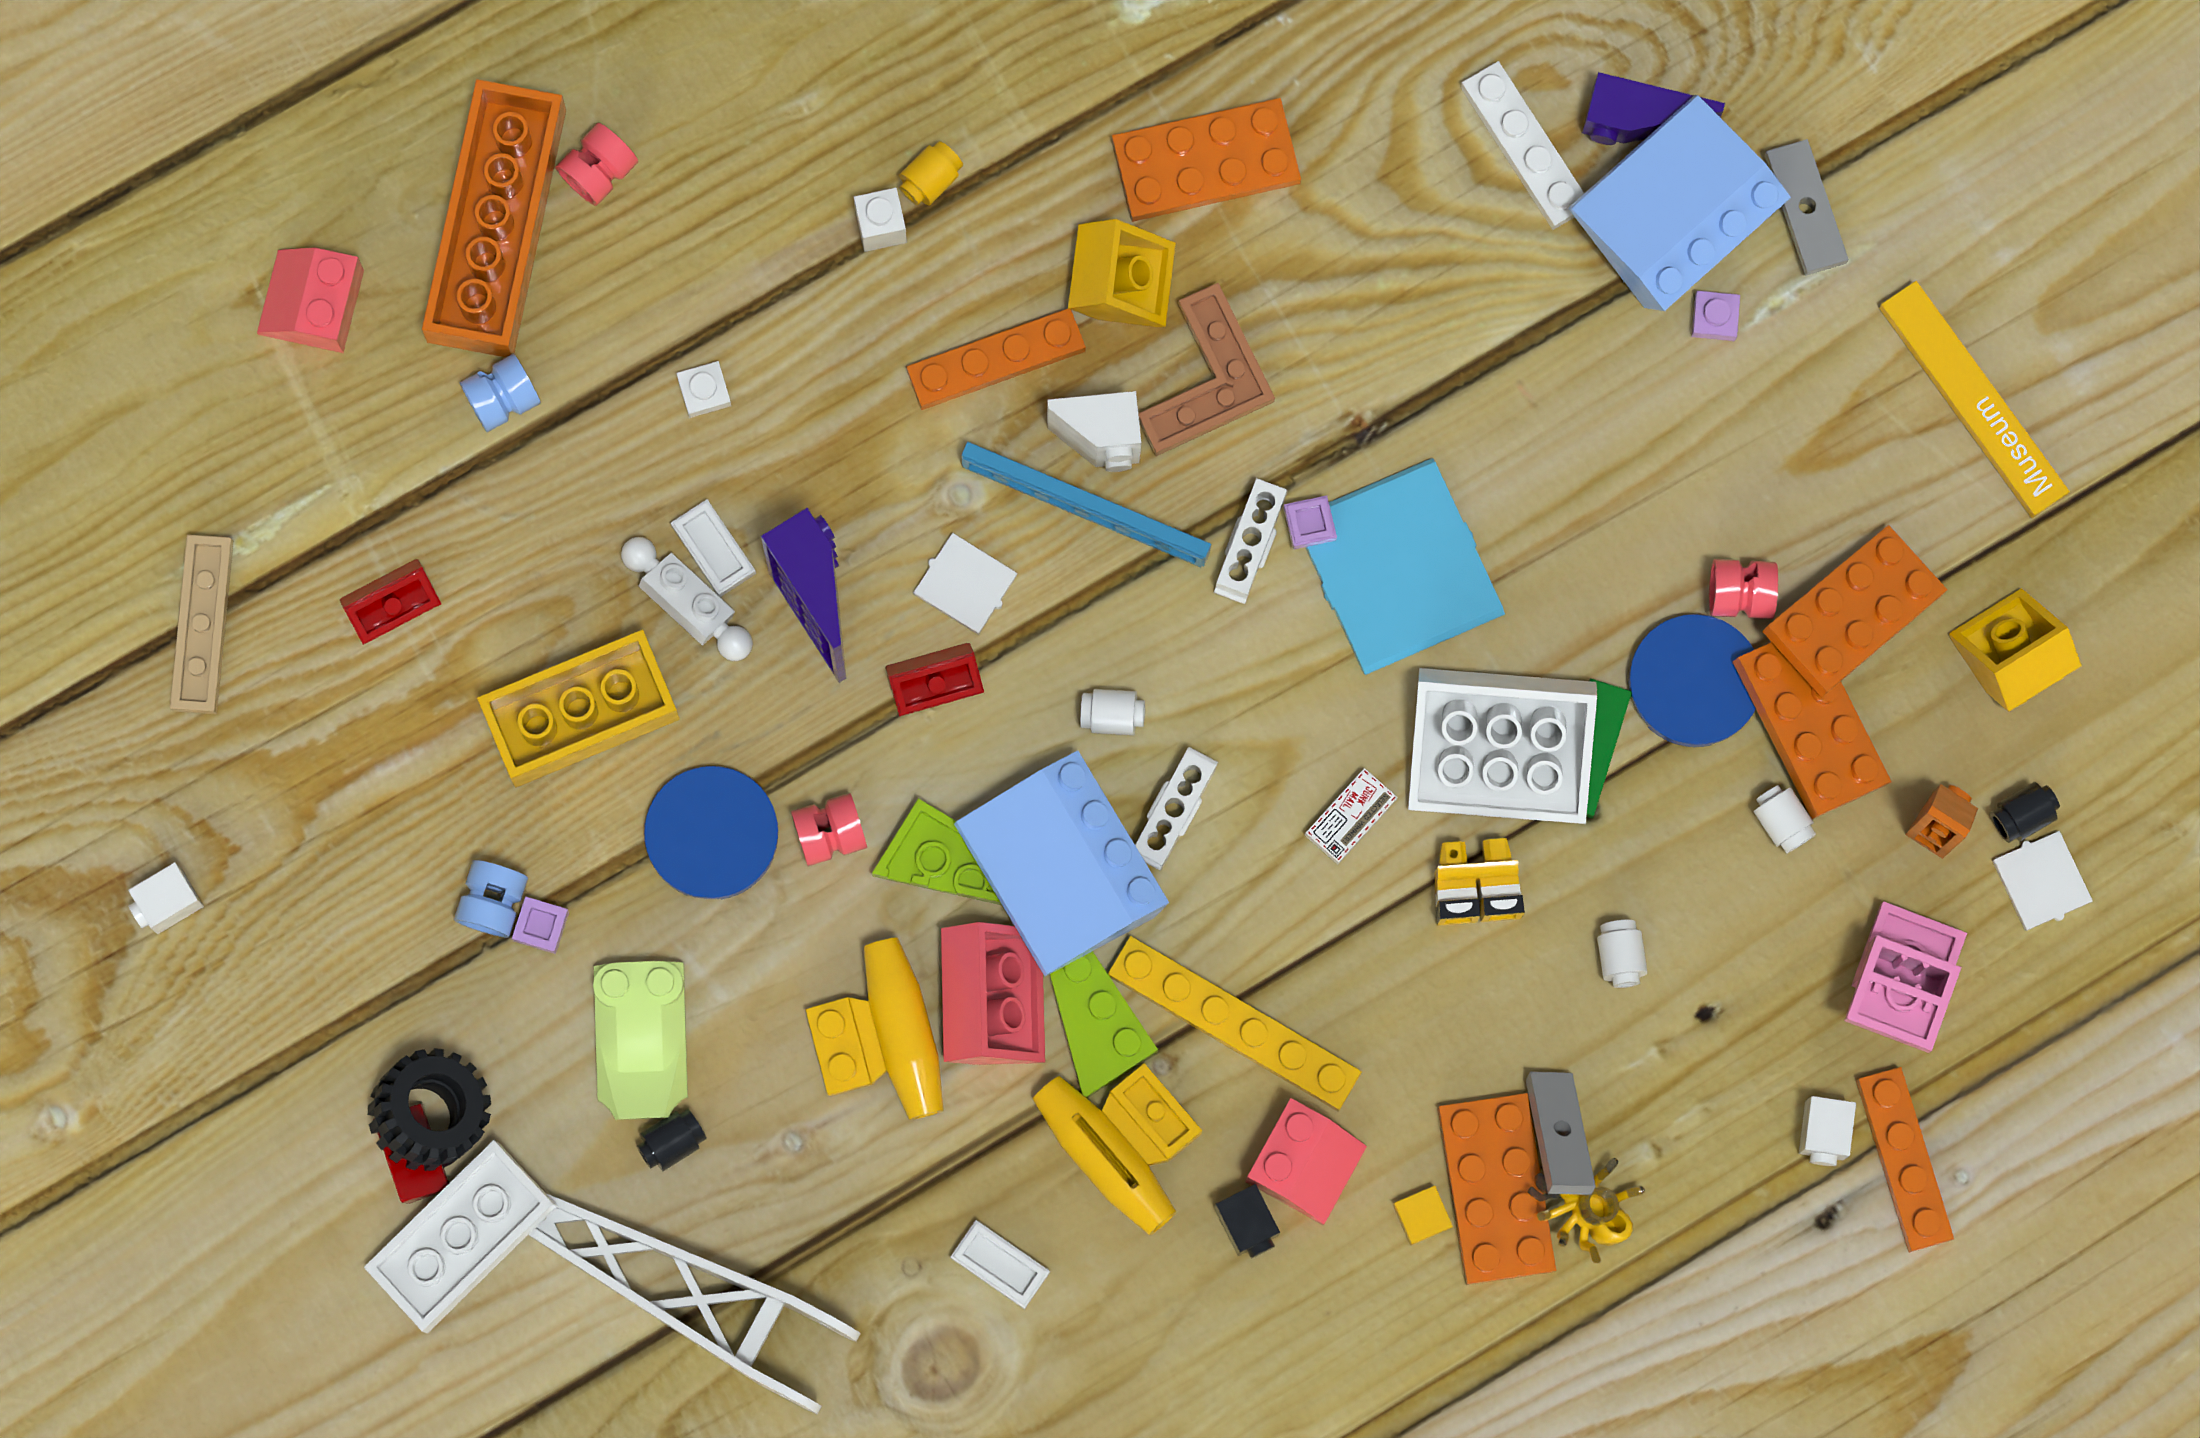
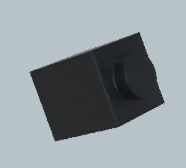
[1214,1184,1280,1259]

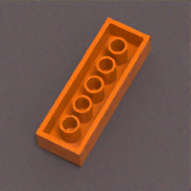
[422,79,566,357]

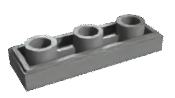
[1764,139,1849,276]
[1526,1072,1596,1195]

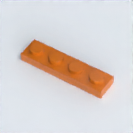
[906,309,1086,410]
[1856,1067,1954,1253]

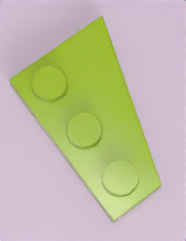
[872,798,1002,905]
[1049,951,1158,1098]

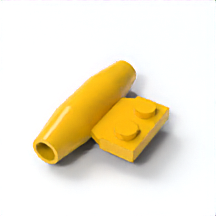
[805,937,944,1120]
[1033,1063,1202,1236]

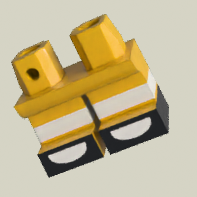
[1434,838,1525,926]

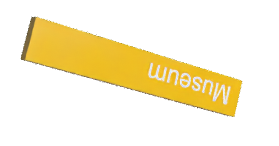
[1879,281,2070,519]

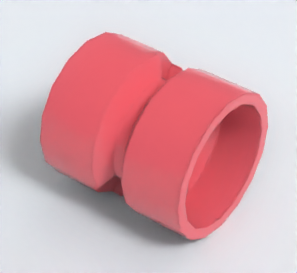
[555,123,638,206]
[1709,559,1778,619]
[791,793,867,866]

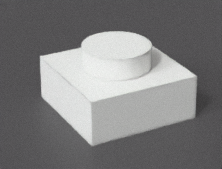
[676,361,731,418]

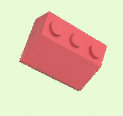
[941,922,1045,1065]

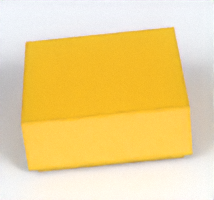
[1393,1186,1453,1245]

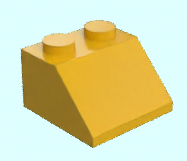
[1068,219,1176,327]
[1949,588,2082,712]

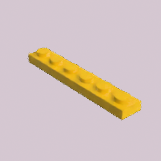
[1108,936,1362,1112]

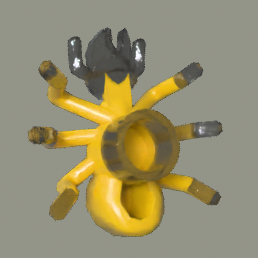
[1528,1158,1645,1264]

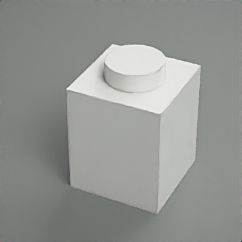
[854,188,907,252]
[128,863,204,934]
[1799,1096,1856,1166]

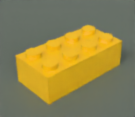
[477,629,680,788]

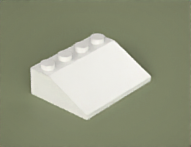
[1408,668,1597,824]

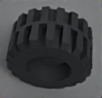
[367,1048,491,1171]

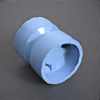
[459,353,541,432]
[454,860,528,938]

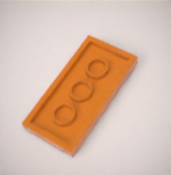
[1112,98,1301,222]
[1762,525,1948,697]
[1733,642,1892,820]
[1438,1093,1556,1285]

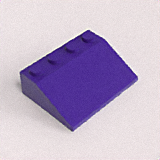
[761,508,846,683]

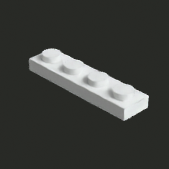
[1460,61,1584,230]

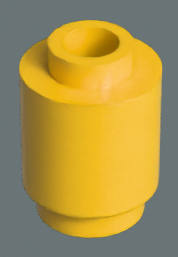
[899,141,963,206]

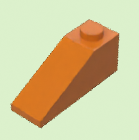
[1905,784,1978,859]

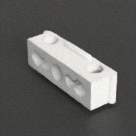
[1214,478,1287,604]
[1135,747,1218,871]

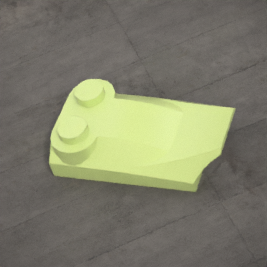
[593,961,688,1120]

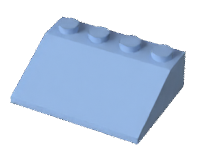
[1568,95,1791,311]
[954,751,1169,976]

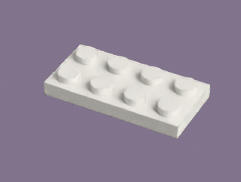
[364,1140,557,1333]

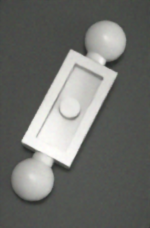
[621,537,753,661]

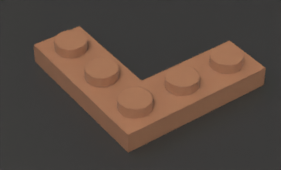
[1138,283,1275,456]

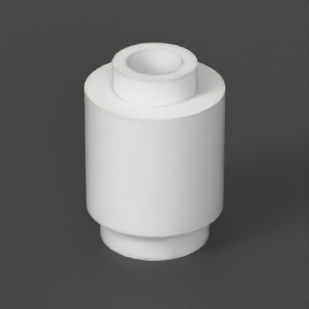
[1081,689,1145,735]
[1753,785,1816,854]
[1597,920,1648,988]

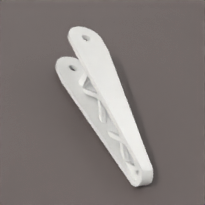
[528,1194,861,1414]

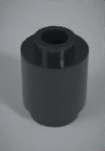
[1990,782,2060,843]
[636,1109,707,1171]

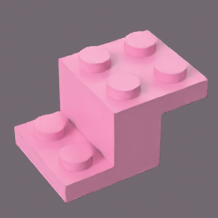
[1844,901,1967,1053]

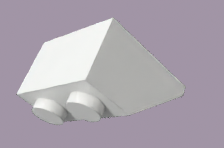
[1047,391,1141,472]

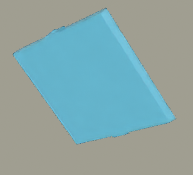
[1305,458,1505,675]

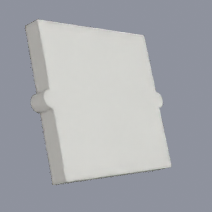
[913,533,1017,635]
[1992,831,2093,931]

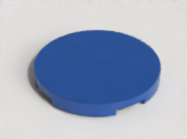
[1628,614,1756,747]
[644,766,778,900]

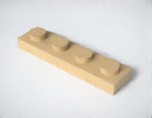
[170,535,234,714]

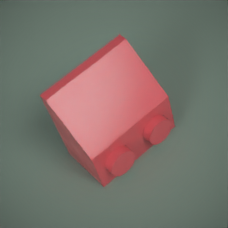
[257,248,364,353]
[1245,1098,1367,1225]

